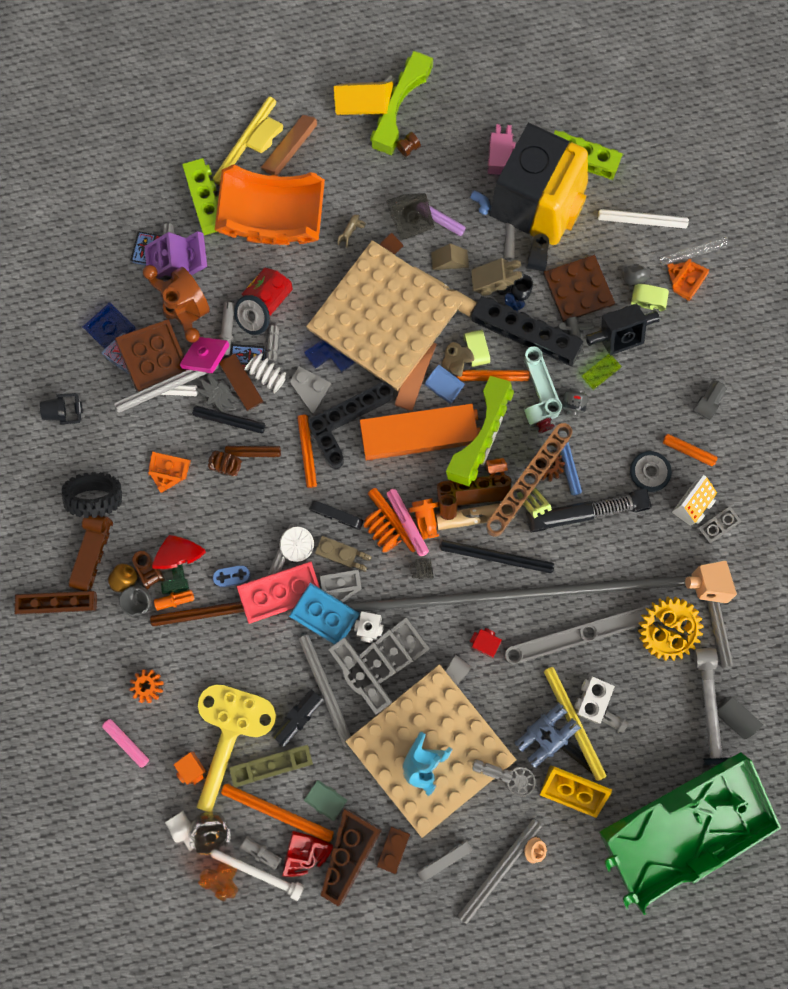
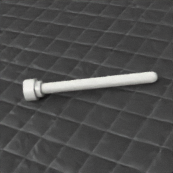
[210,849,304,901]

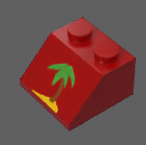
[241,267,293,315]

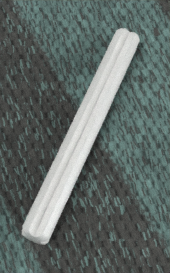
[598,209,689,228]

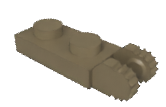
[315,536,372,572]

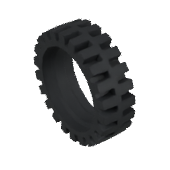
[62,472,122,518]

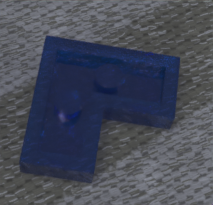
[304,340,356,373]

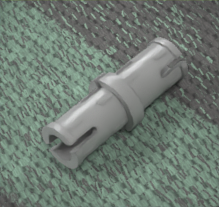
[240,836,282,870]

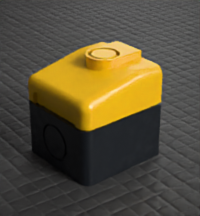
[490,122,588,245]

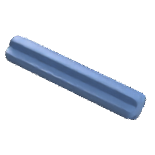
[560,442,582,496]

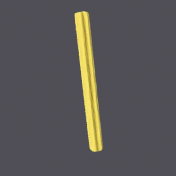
[213,96,276,185]
[544,667,606,781]

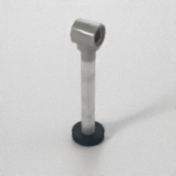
[694,648,731,766]

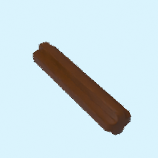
[225,446,281,457]

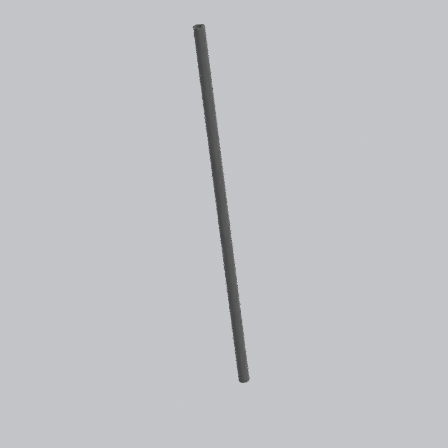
[345,575,692,612]

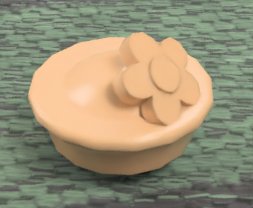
[524,837,547,863]

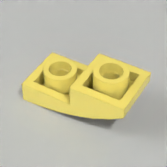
[247,117,283,153]

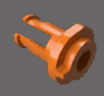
[408,498,439,540]

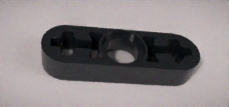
[309,500,364,530]

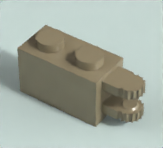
[471,258,522,296]

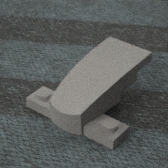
[329,617,430,715]

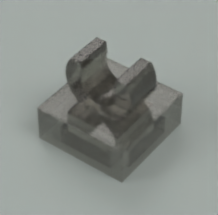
[410,558,434,579]

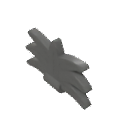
[196,373,241,413]

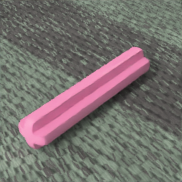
[102,719,149,768]

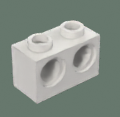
[574,677,615,724]

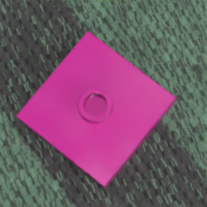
[180,337,230,373]

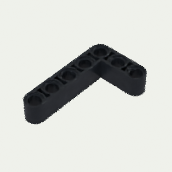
[309,382,393,469]

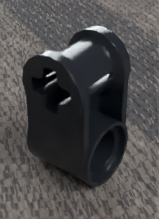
[527,234,549,272]

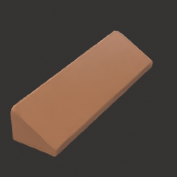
[261,115,317,176]

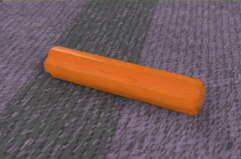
[663,434,718,466]

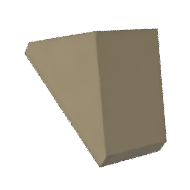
[431,244,469,270]

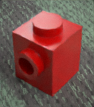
[470,628,502,658]

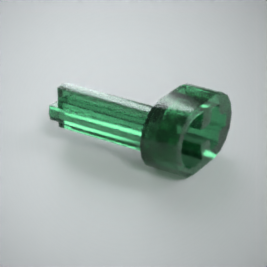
[161,564,189,595]

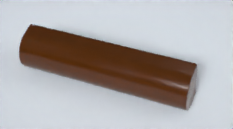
[14,591,97,615]

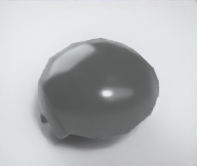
[621,266,651,286]
[119,585,152,616]

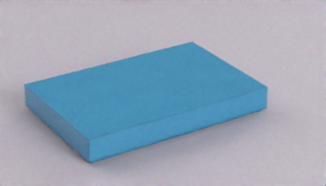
[289,582,360,644]

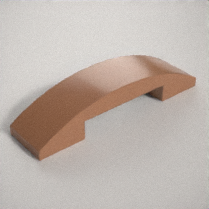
[395,343,437,411]

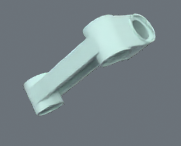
[524,347,562,427]

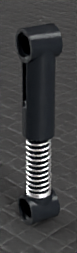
[526,489,652,533]

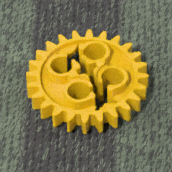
[638,597,704,661]

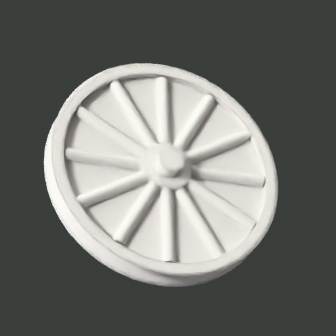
[280,527,314,562]

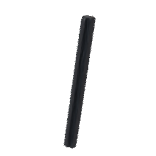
[440,540,554,573]

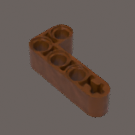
[437,475,512,520]
[69,515,113,591]

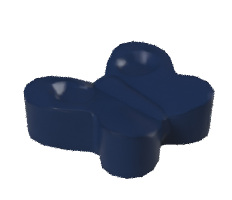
[505,293,525,312]

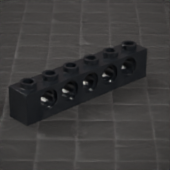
[471,296,583,367]

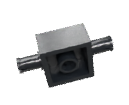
[585,303,660,356]

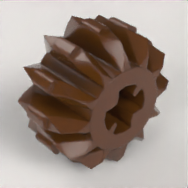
[535,449,565,482]
[208,451,242,477]

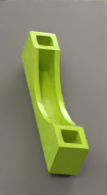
[370,51,433,156]
[446,376,514,487]

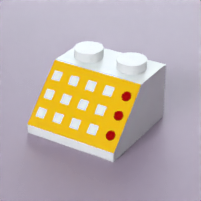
[672,475,717,526]

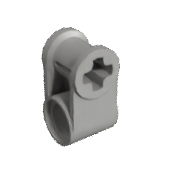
[445,655,471,685]

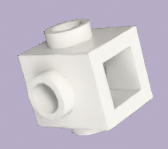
[354,611,384,643]

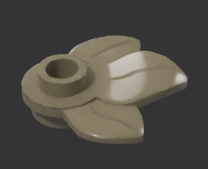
[442,342,475,377]

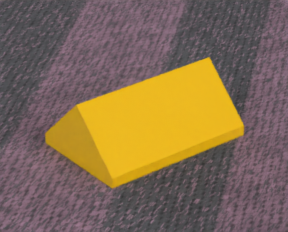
[334,82,393,115]
[540,765,612,818]

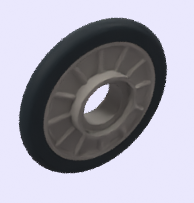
[234,295,270,335]
[630,451,672,492]

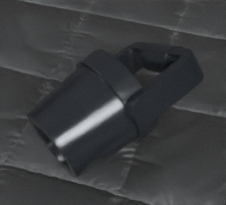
[40,393,83,425]

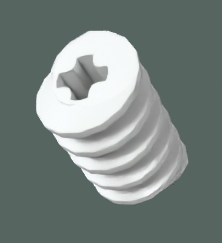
[245,353,286,393]

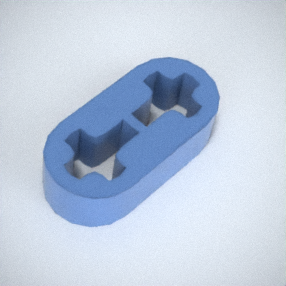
[213,566,251,587]

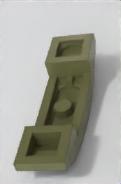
[229,744,313,788]

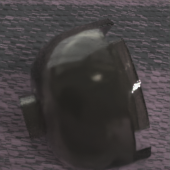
[188,812,231,855]

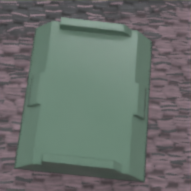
[304,780,348,821]

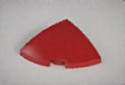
[152,535,206,569]
[282,831,333,877]

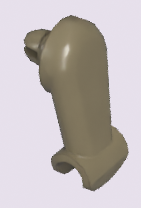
[338,214,366,248]

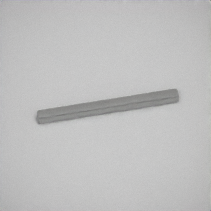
[114,364,220,413]
[299,634,351,747]
[458,819,541,923]

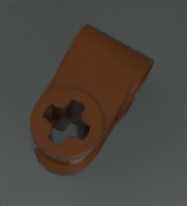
[132,551,165,589]

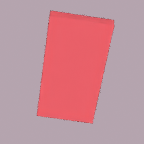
[236,562,320,624]

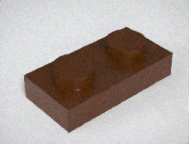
[377,826,410,874]

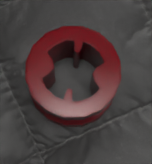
[535,418,555,434]

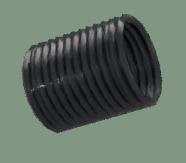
[511,274,533,301]

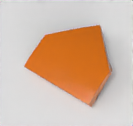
[667,259,709,301]
[148,452,191,493]

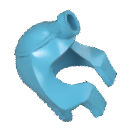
[403,732,453,796]

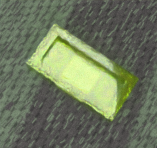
[581,354,622,390]

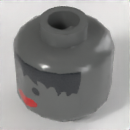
[562,388,588,416]

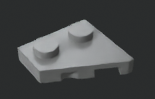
[290,366,332,415]
[320,569,362,602]

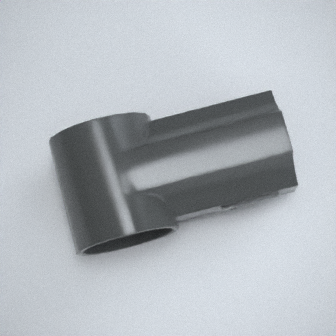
[693,380,727,420]

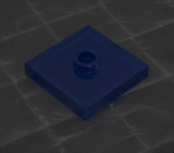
[82,302,136,349]

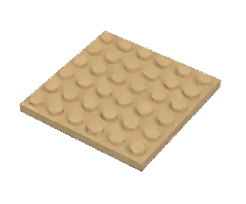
[306,240,463,391]
[345,664,516,838]

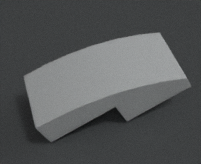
[699,506,742,543]

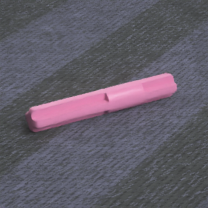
[387,489,429,556]

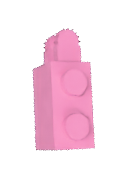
[488,124,516,175]

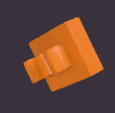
[485,458,508,476]

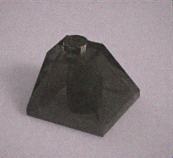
[387,193,435,241]

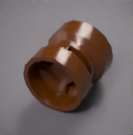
[396,132,421,157]

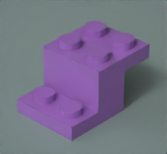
[145,231,207,279]

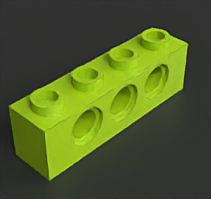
[554,130,623,180]
[182,158,219,235]

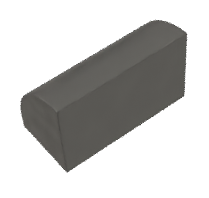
[717,696,763,739]

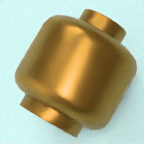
[108,564,137,592]

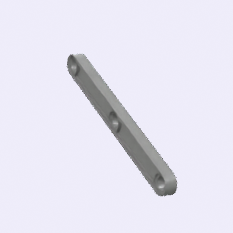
[504,601,670,664]

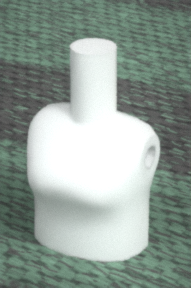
[165,810,196,851]

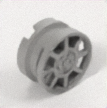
[506,766,535,797]

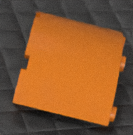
[215,164,325,245]

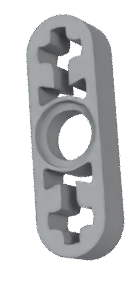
[417,840,473,882]

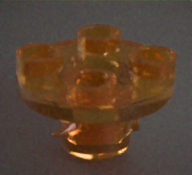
[198,862,238,901]

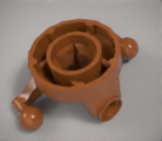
[143,265,210,343]

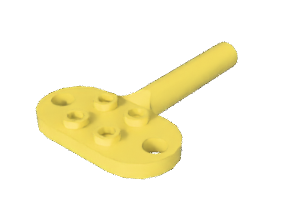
[196,684,276,812]

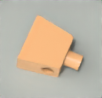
[685,561,737,603]

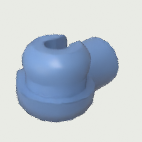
[470,190,491,215]

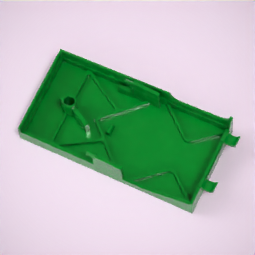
[599,752,781,915]

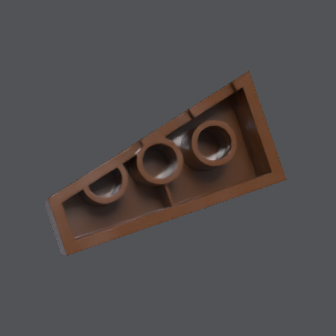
[320,809,382,907]

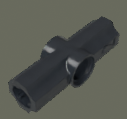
[272,689,324,747]

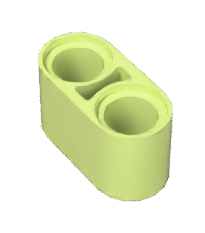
[631,284,669,311]
[463,330,490,367]

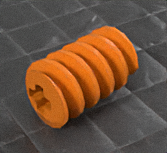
[363,509,402,553]

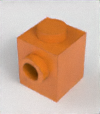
[173,752,207,785]

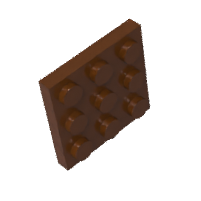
[543,255,615,322]
[115,319,187,392]

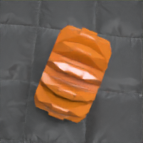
[129,669,164,703]

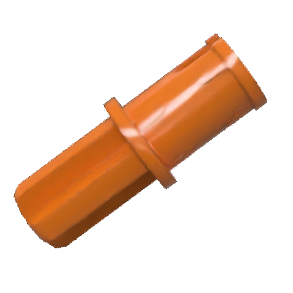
[154,590,194,611]

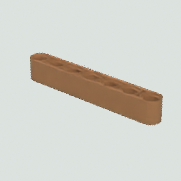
[486,423,572,537]

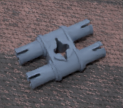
[514,703,581,768]

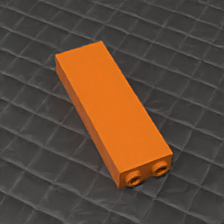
[360,404,481,460]

